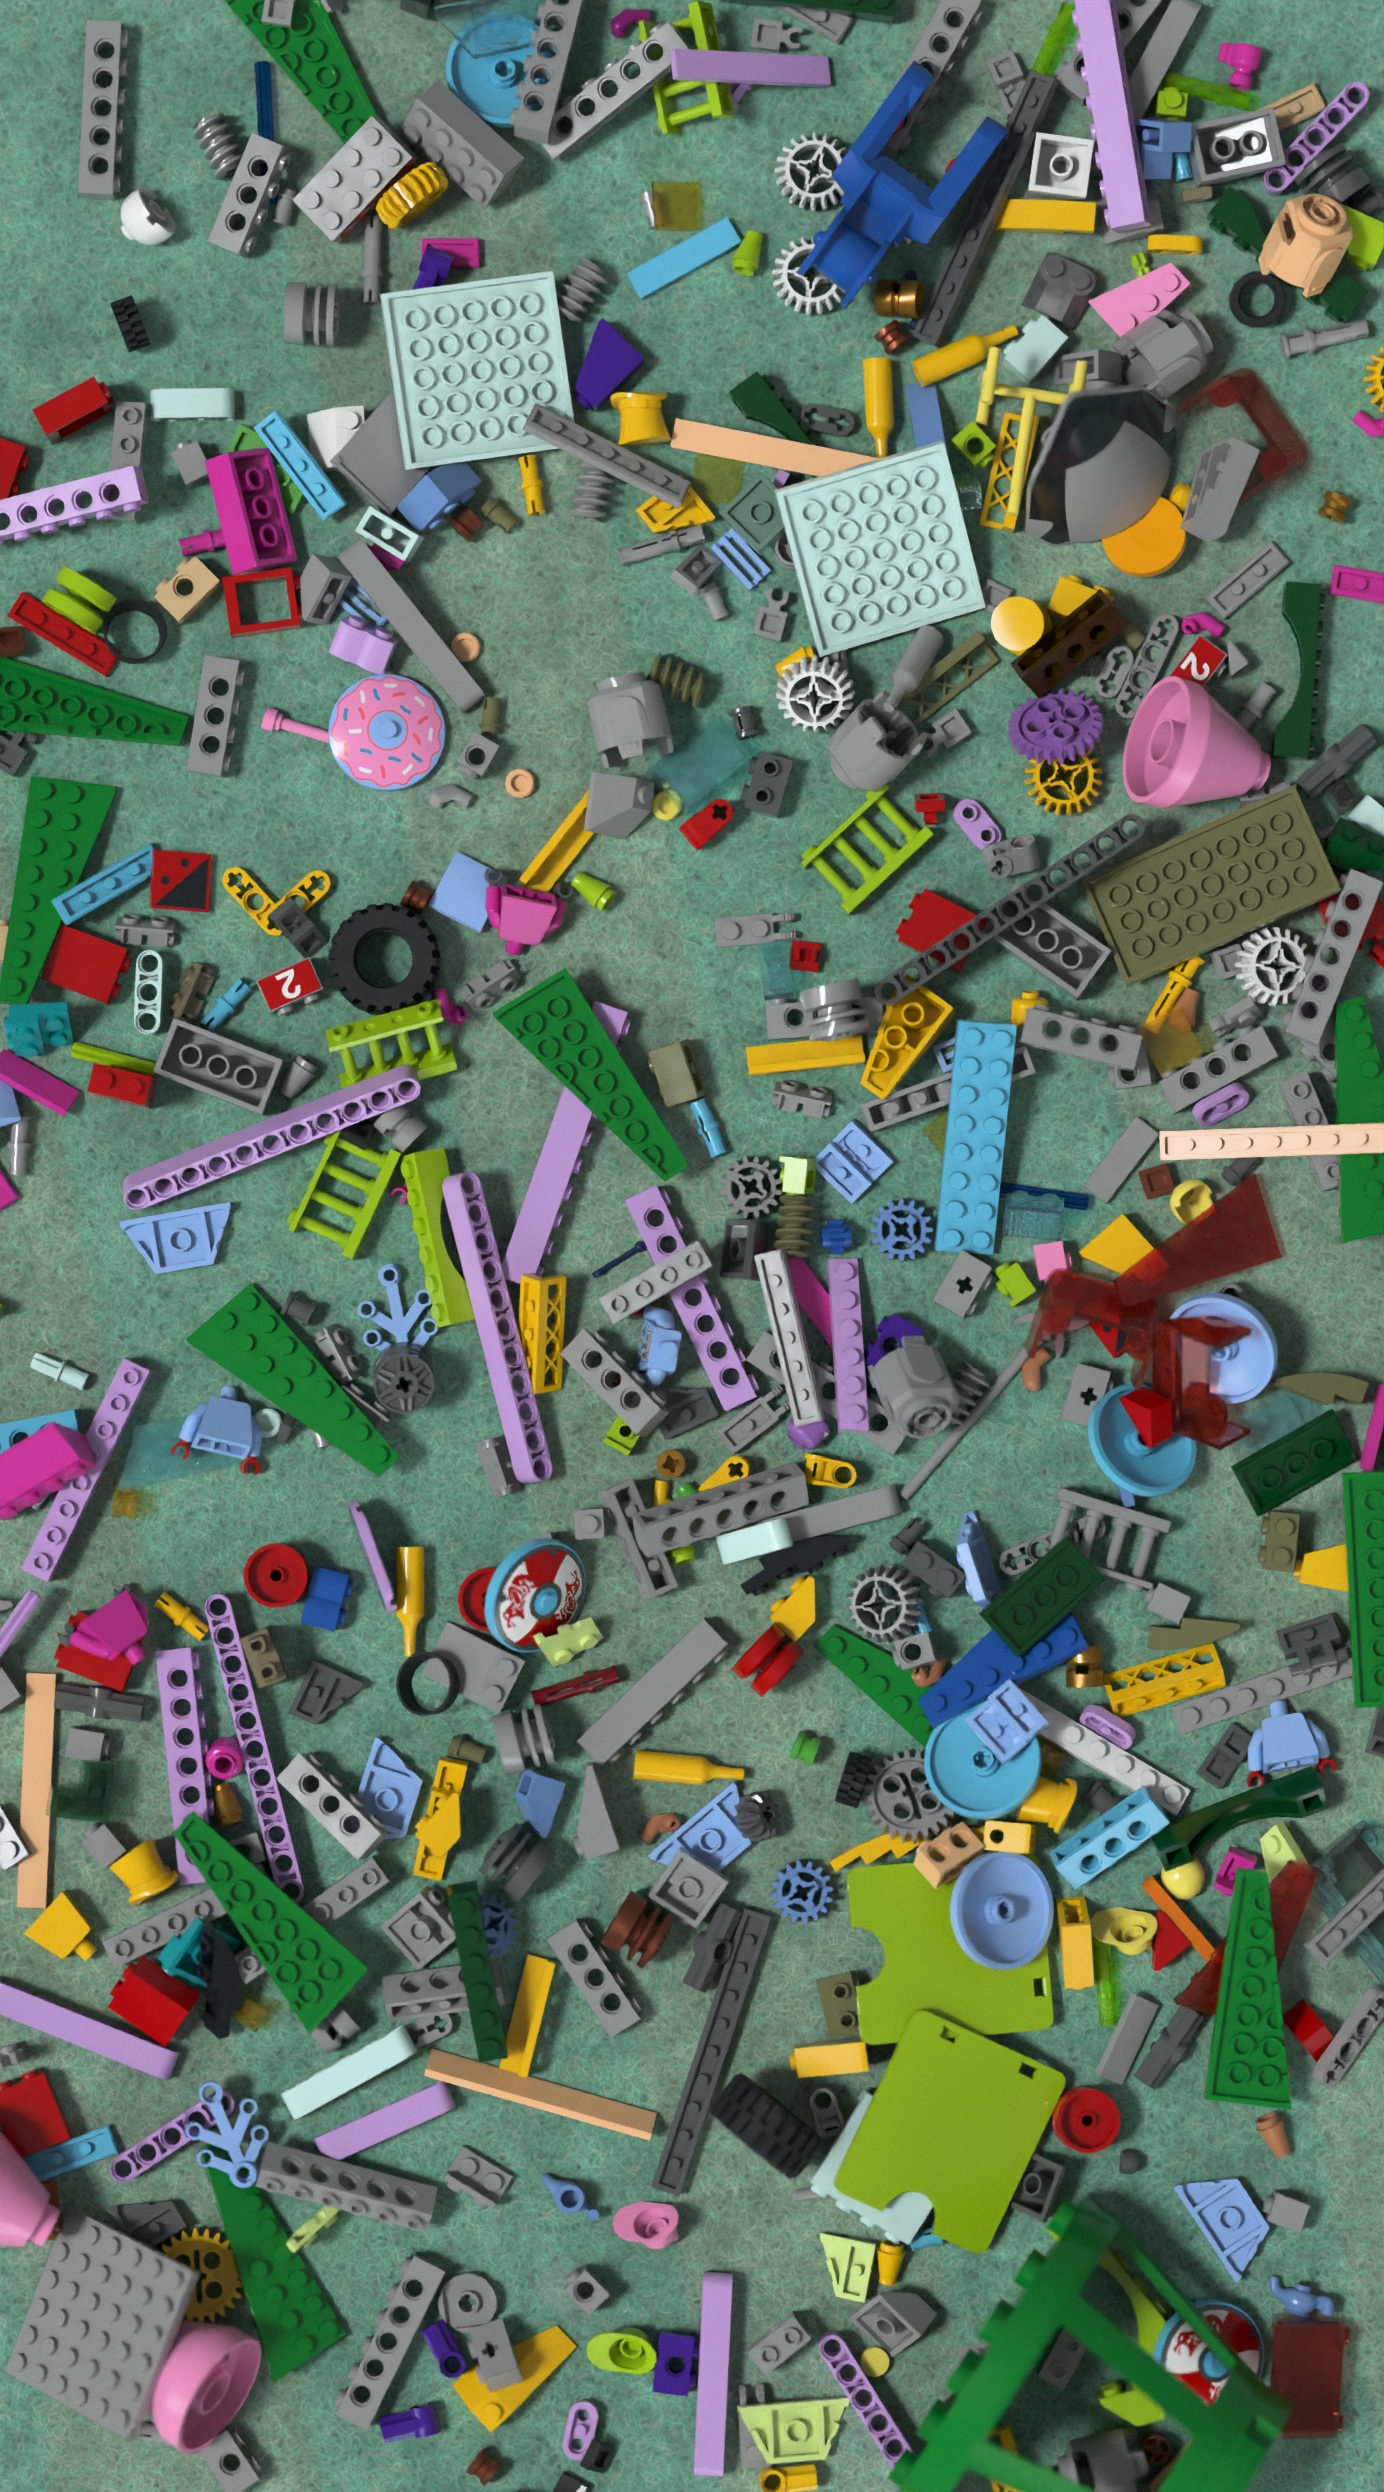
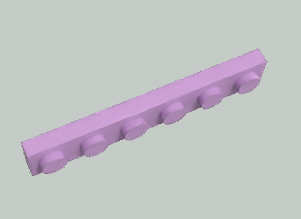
[827,1258,869,1432]

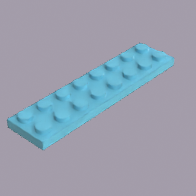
[934,1019,1017,1255]

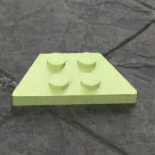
[737,2397,849,2464]

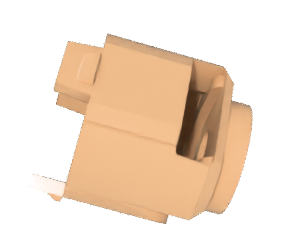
[1258,194,1353,298]

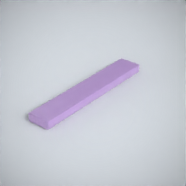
[670,48,831,88]

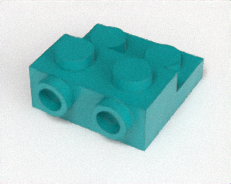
[4,1002,74,1057]
[158,1917,242,1987]

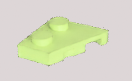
[533,1617,604,1668]
[1260,1822,1313,1902]
[286,2206,340,2253]
[820,2232,877,2303]

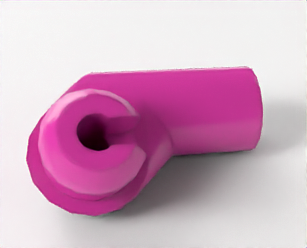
[1352,410,1384,437]
[1181,612,1226,638]
[432,988,468,1024]

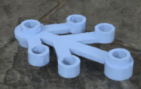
[358,1264,438,1351]
[185,2080,269,2188]

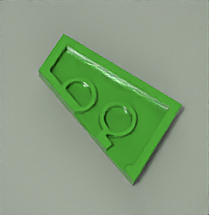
[228,423,319,515]

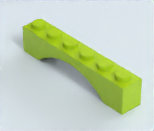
[401,1147,475,1328]
[1046,2223,1167,2356]

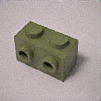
[648,1039,706,1108]
[1258,1511,1300,1573]
[816,1971,860,2039]

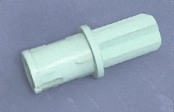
[30,1353,89,1391]

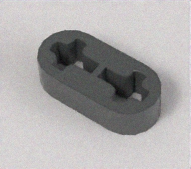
[800,404,854,437]

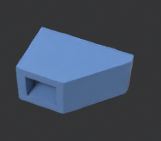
[514,1768,566,1838]

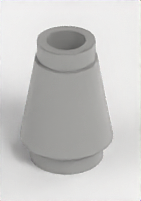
[278,1054,318,1099]

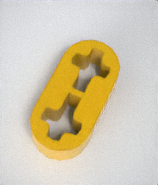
[1147,235,1203,255]

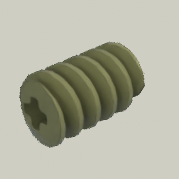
[646,653,710,708]
[773,1195,816,1258]

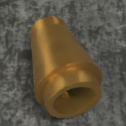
[213,1783,244,1828]

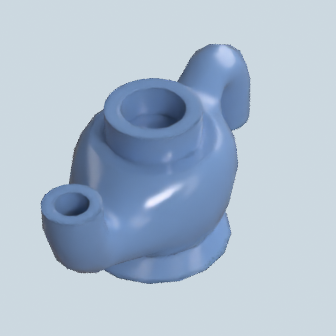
[541,2173,599,2221]
[1269,2276,1335,2318]

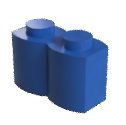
[301,1565,354,1631]

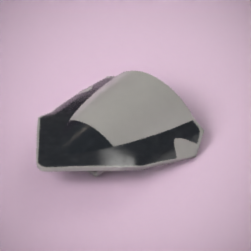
[1025,385,1178,547]

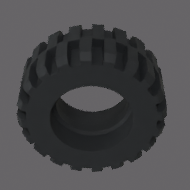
[328,903,441,1016]
[710,2073,823,2179]

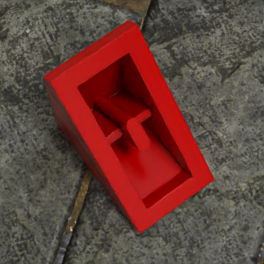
[1119,1387,1173,1449]
[1151,1910,1191,1971]
[1282,1999,1334,2063]

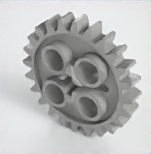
[863,1750,955,1844]

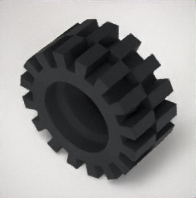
[110,295,151,353]
[835,1751,872,1808]

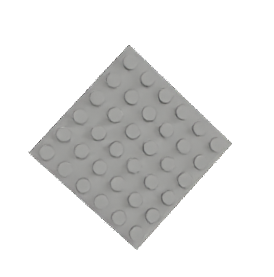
[5,2206,199,2441]

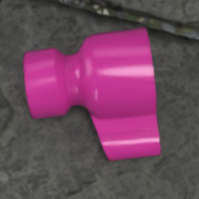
[1218,42,1263,90]

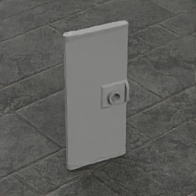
[330,390,432,516]

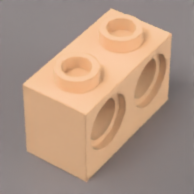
[913,1821,985,1889]

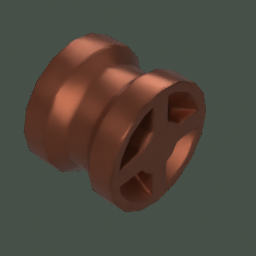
[874,319,911,356]
[448,506,485,543]
[400,880,434,916]
[1140,2432,1171,2465]
[466,2448,502,2486]

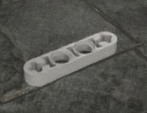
[1114,614,1179,720]
[998,1515,1106,1575]
[1313,1985,1384,2087]

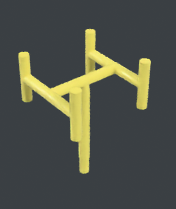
[976,347,1088,516]

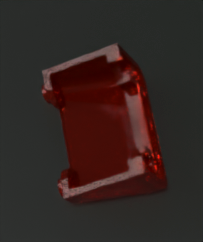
[1270,2314,1350,2439]

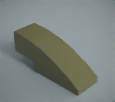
[1270,1372,1369,1405]
[1147,1617,1240,1650]

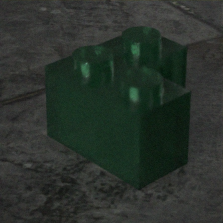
[46,1760,115,1823]

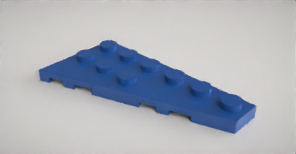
[919,1611,1089,1728]

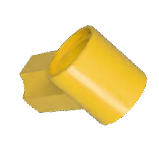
[758,2463,817,2492]

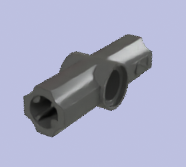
[1295,723,1377,800]
[54,1683,145,1723]
[682,1903,742,1993]
[1134,2003,1204,2090]

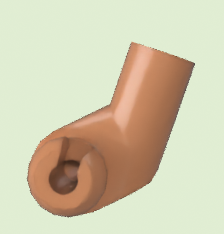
[1022,1347,1051,1392]
[911,1654,947,1688]
[638,1813,680,1845]

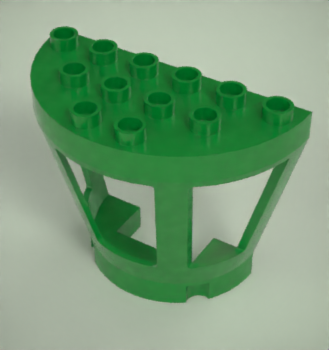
[887,2196,1294,2492]

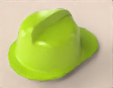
[586,2327,657,2375]

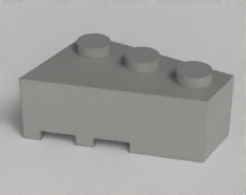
[1180,436,1260,542]

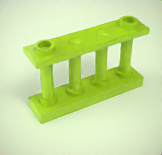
[638,1,736,137]
[800,784,934,915]
[325,999,458,1089]
[286,1129,402,1260]

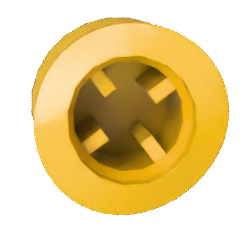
[610,391,671,446]
[991,596,1052,656]
[1016,1776,1077,1834]
[108,1838,179,1907]

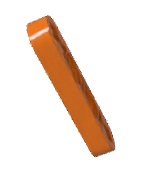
[1140,1875,1223,1971]

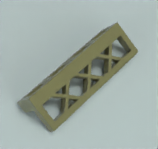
[896,630,999,727]

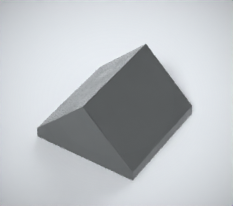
[720,1220,769,1281]
[1008,2152,1067,2223]

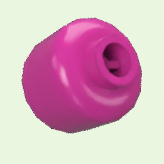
[206,1737,244,1779]

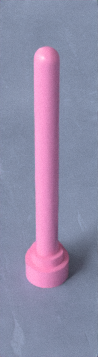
[261,706,329,743]

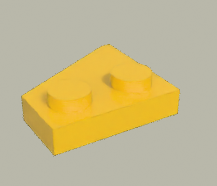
[635,474,716,534]

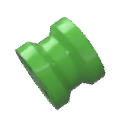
[789,1731,821,1766]

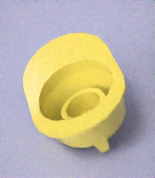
[1090,1907,1158,1955]

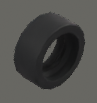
[1229,271,1285,328]

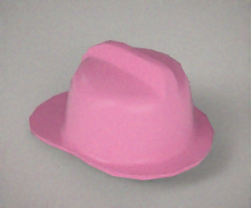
[613,2201,679,2250]

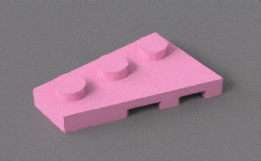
[1087,262,1192,338]

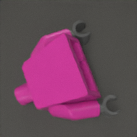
[484,868,573,956]
[57,1584,149,1666]

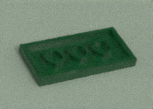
[1231,1409,1359,1516]
[978,1535,1105,1658]

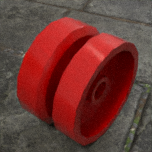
[244,1543,310,1608]
[457,1567,497,1632]
[731,1623,805,1697]
[1051,2086,1120,2153]

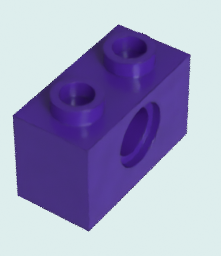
[864,1313,924,1366]
[652,2330,700,2396]

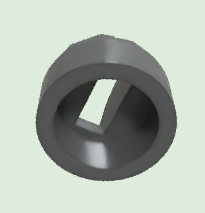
[1119,2150,1141,2174]

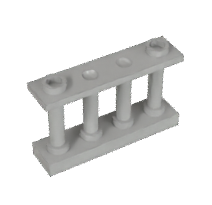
[1036,1488,1171,1593]

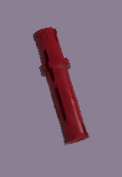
[531,1665,620,1706]

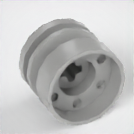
[283,282,341,346]
[800,979,870,1042]
[492,1704,556,1775]

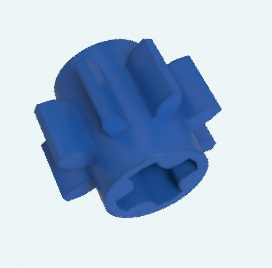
[820,1219,852,1255]

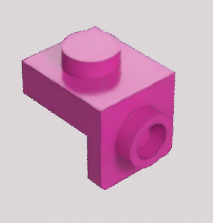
[1214,1846,1257,1896]

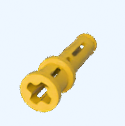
[1141,956,1205,1035]

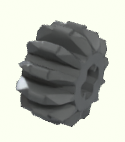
[734,1791,781,1842]

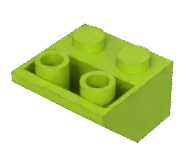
[1095,2380,1165,2426]

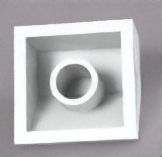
[1027,132,1094,200]
[307,405,366,472]

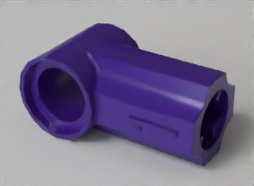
[412,245,454,290]
[421,2319,467,2378]
[379,2402,441,2443]

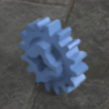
[869,1198,933,1262]
[770,1859,834,1924]
[479,1894,518,1959]

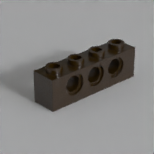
[1010,589,1129,698]

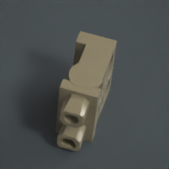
[239,1626,289,1689]

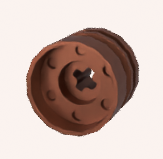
[600,1890,674,1969]

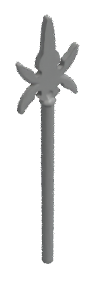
[899,1274,1093,1501]

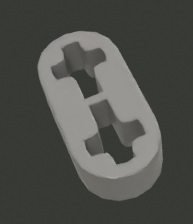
[1094,646,1134,699]
[404,2013,453,2049]

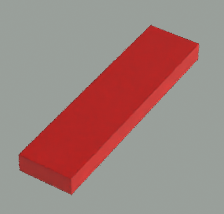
[7,591,122,677]

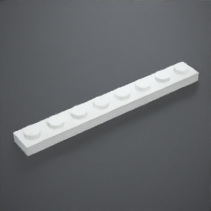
[985,1686,1191,1817]

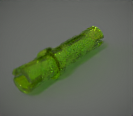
[1025,2,1076,82]
[1163,70,1252,112]
[1092,1937,1118,2026]

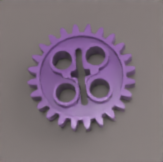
[1008,689,1103,765]

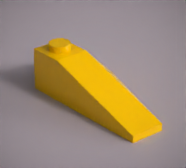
[860,974,955,1101]
[452,2325,577,2433]

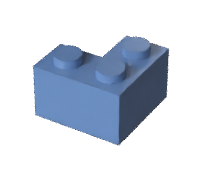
[1134,118,1192,179]
[397,462,482,534]

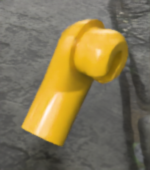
[652,1480,672,1507]

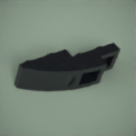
[740,1535,851,1596]
[197,1924,242,2039]

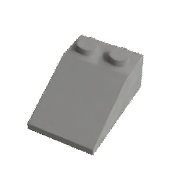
[1188,107,1286,187]
[422,1621,526,1714]
[573,1762,620,1860]

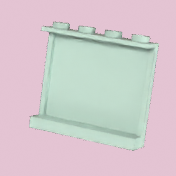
[807,2089,933,2245]

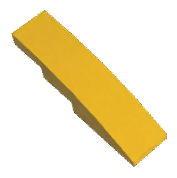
[993,199,1096,234]
[413,1756,469,1881]
[829,1825,944,1872]

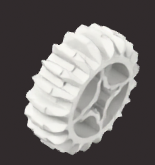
[775,132,847,212]
[772,237,847,316]
[776,655,855,734]
[1235,927,1311,1006]

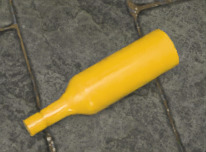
[911,324,1018,388]
[863,357,895,458]
[396,1546,425,1657]
[633,1750,744,1785]

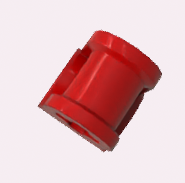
[678,799,733,851]

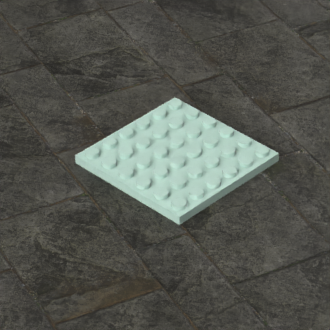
[380,271,574,470]
[774,440,986,657]

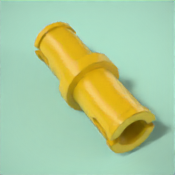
[518,455,546,516]
[153,1591,210,1641]

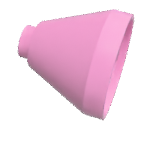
[1122,676,1271,808]
[0,2131,60,2247]
[147,2320,261,2454]

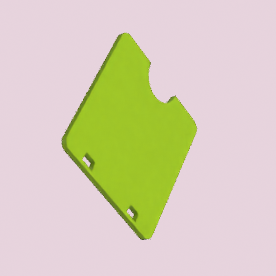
[846,1854,1054,2045]
[834,2009,1066,2253]

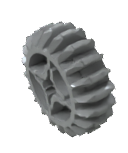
[845,1564,923,1644]

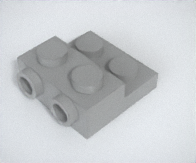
[648,1847,730,1928]
[380,1885,455,1971]

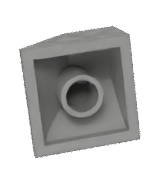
[1094,179,1164,245]
[584,772,654,839]
[849,2291,937,2359]

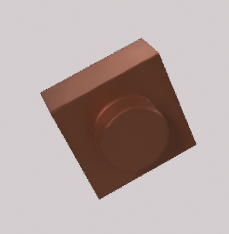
[0,626,25,657]
[1138,1163,1175,1200]

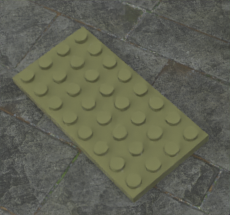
[1080,785,1341,987]

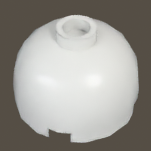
[121,186,176,246]

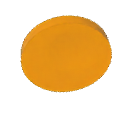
[1102,497,1187,578]

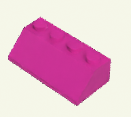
[205,448,298,575]
[0,1422,96,1521]

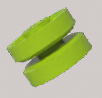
[41,566,117,634]

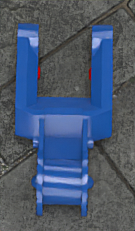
[797,60,1008,308]

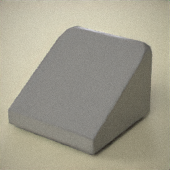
[1225,640,1248,679]

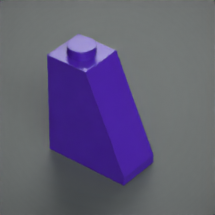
[575,318,644,412]

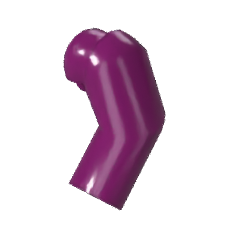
[610,9,649,38]

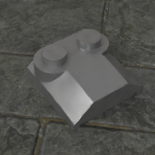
[1022,252,1099,330]

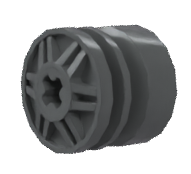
[1294,143,1372,206]
[372,1342,435,1414]
[479,1822,555,1901]

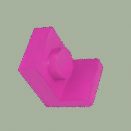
[367,543,405,572]

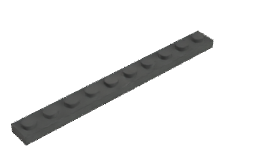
[912,70,1059,348]
[651,1907,771,2196]

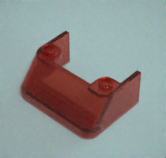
[1175,368,1308,507]
[1024,1268,1160,1390]
[1153,1315,1251,1450]

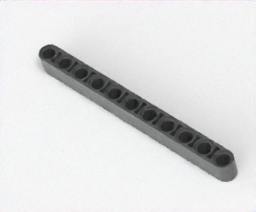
[875,814,1145,1006]

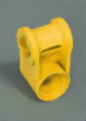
[804,1453,857,1488]
[697,1455,750,1492]

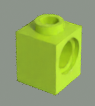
[950,421,996,470]

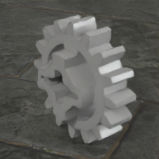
[719,1156,782,1219]

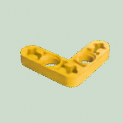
[222,867,331,937]

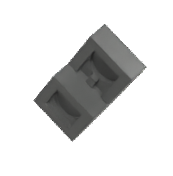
[268,897,328,959]
[1195,1723,1252,1790]

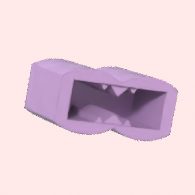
[329,615,398,675]

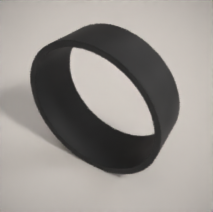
[103,599,167,664]
[396,1651,460,1716]

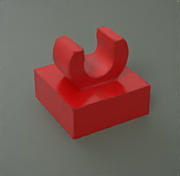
[914,792,945,825]
[789,940,821,973]

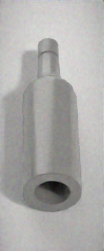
[883,626,944,712]

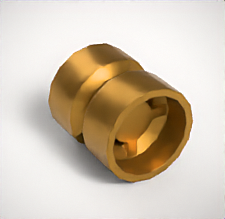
[875,278,924,319]
[1065,1645,1104,1688]

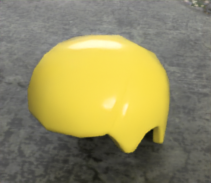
[1170,1179,1214,1226]
[1161,1857,1205,1900]

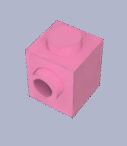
[1032,1241,1072,1285]

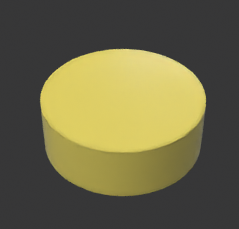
[652,791,681,821]
[859,2346,889,2377]

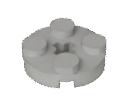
[438,2272,497,2333]

